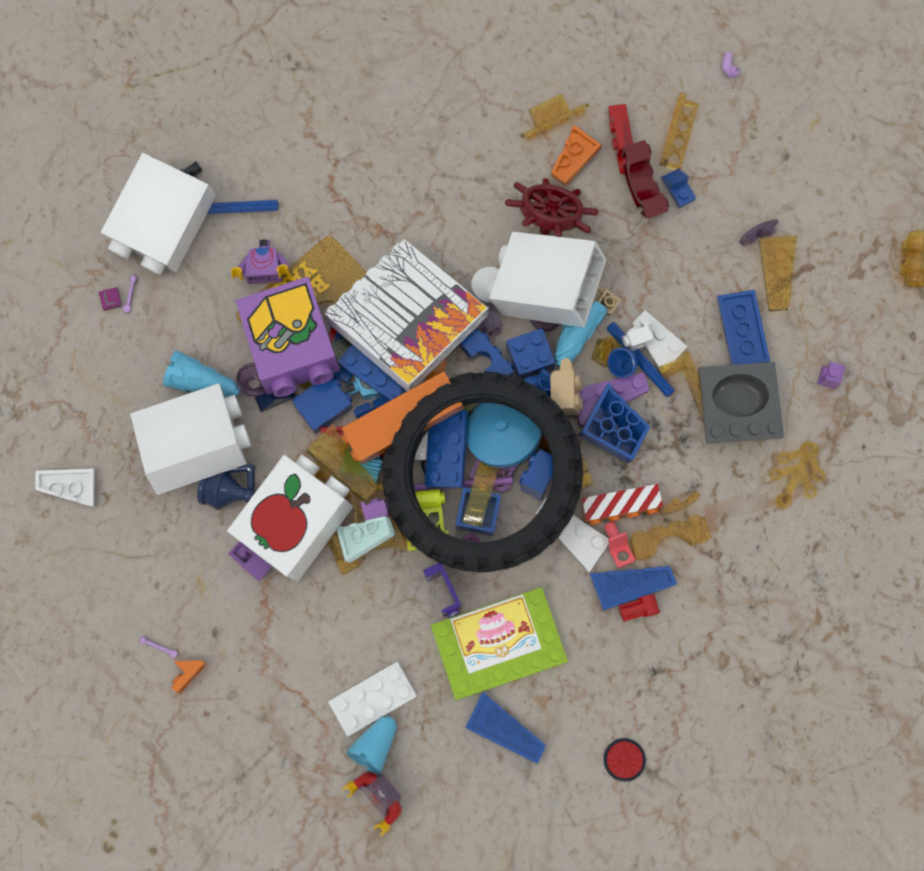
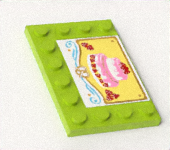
[431,587,568,701]

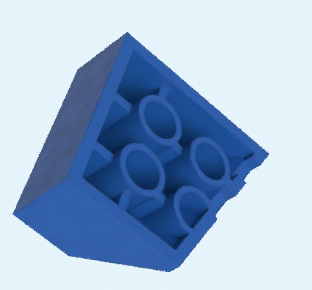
[578,383,650,463]

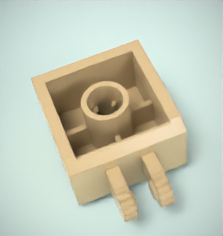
[551,358,583,416]

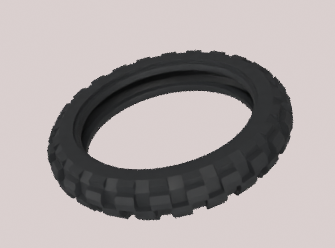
[382,371,583,573]

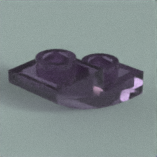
[739,219,779,247]

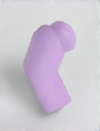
[722,52,740,78]

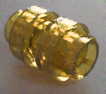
[899,230,924,288]

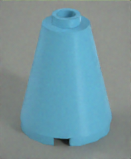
[346,716,398,775]

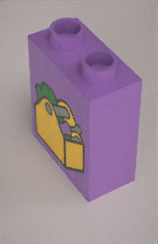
[235,276,340,397]

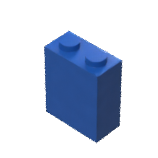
[292,377,353,434]

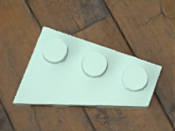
[337,516,395,563]

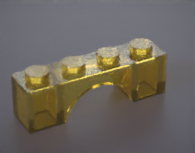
[628,515,712,562]

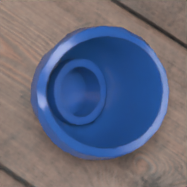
[607,347,637,378]

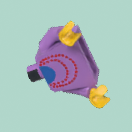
[231,239,290,284]

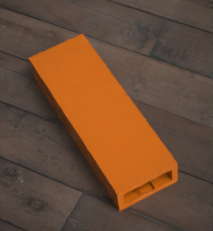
[342,371,465,465]

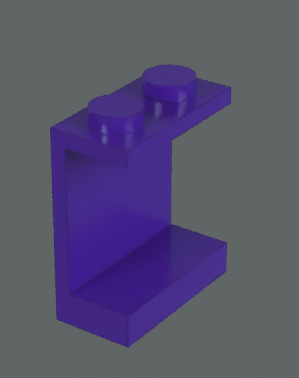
[423,563,461,618]

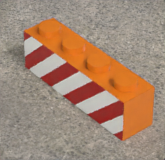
[580,484,663,526]

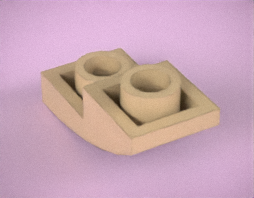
[593,286,621,315]

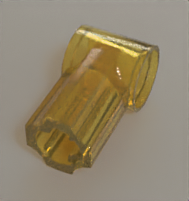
[327,534,360,575]

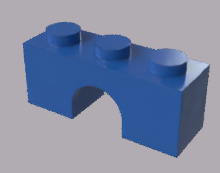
[460,328,514,376]

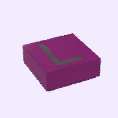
[99,287,122,311]

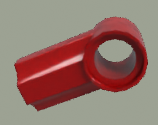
[618,594,660,622]

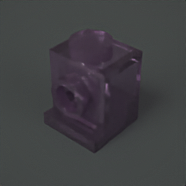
[479,305,503,338]

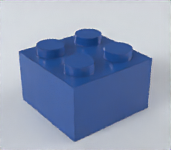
[506,328,555,379]
[519,449,553,501]
[455,487,501,536]

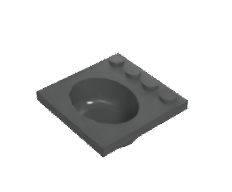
[698,362,784,444]

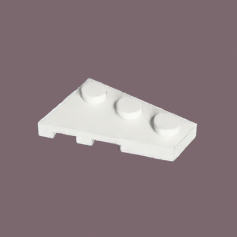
[35,468,95,508]

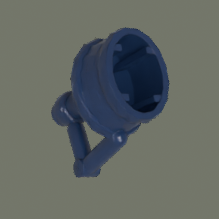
[197,463,256,510]

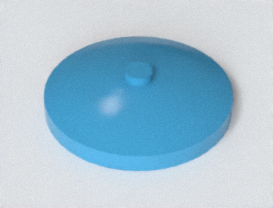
[467,403,542,468]

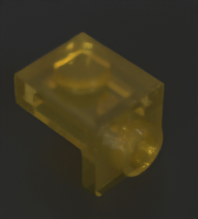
[591,336,622,367]

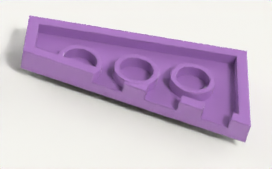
[577,372,649,427]

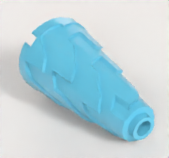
[554,301,608,368]
[163,350,240,398]

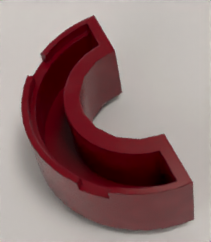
[622,140,669,219]

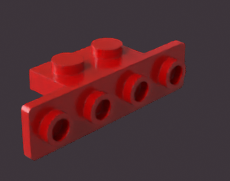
[608,104,633,175]

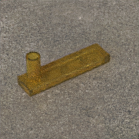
[660,351,704,424]

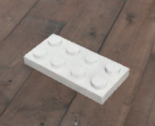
[328,662,417,737]

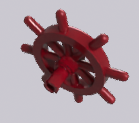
[505,178,599,237]

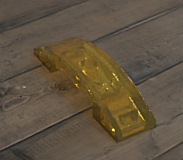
[463,461,499,528]

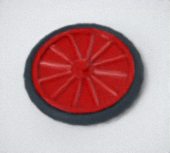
[603,738,646,782]

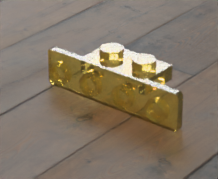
[520,94,589,139]

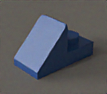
[661,169,696,208]

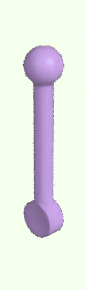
[123,275,137,313]
[139,636,178,658]

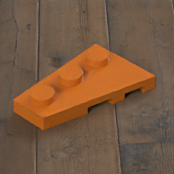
[551,125,602,186]

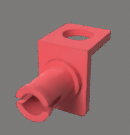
[604,522,635,568]

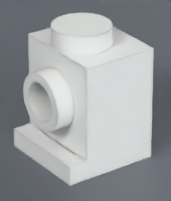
[622,322,654,351]

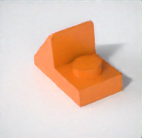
[171,660,207,694]

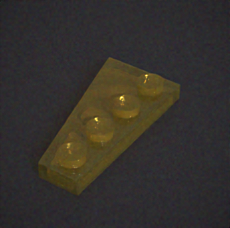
[759,235,797,312]
[306,424,378,502]

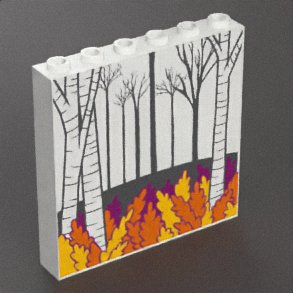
[325,239,488,391]

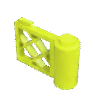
[407,489,449,551]

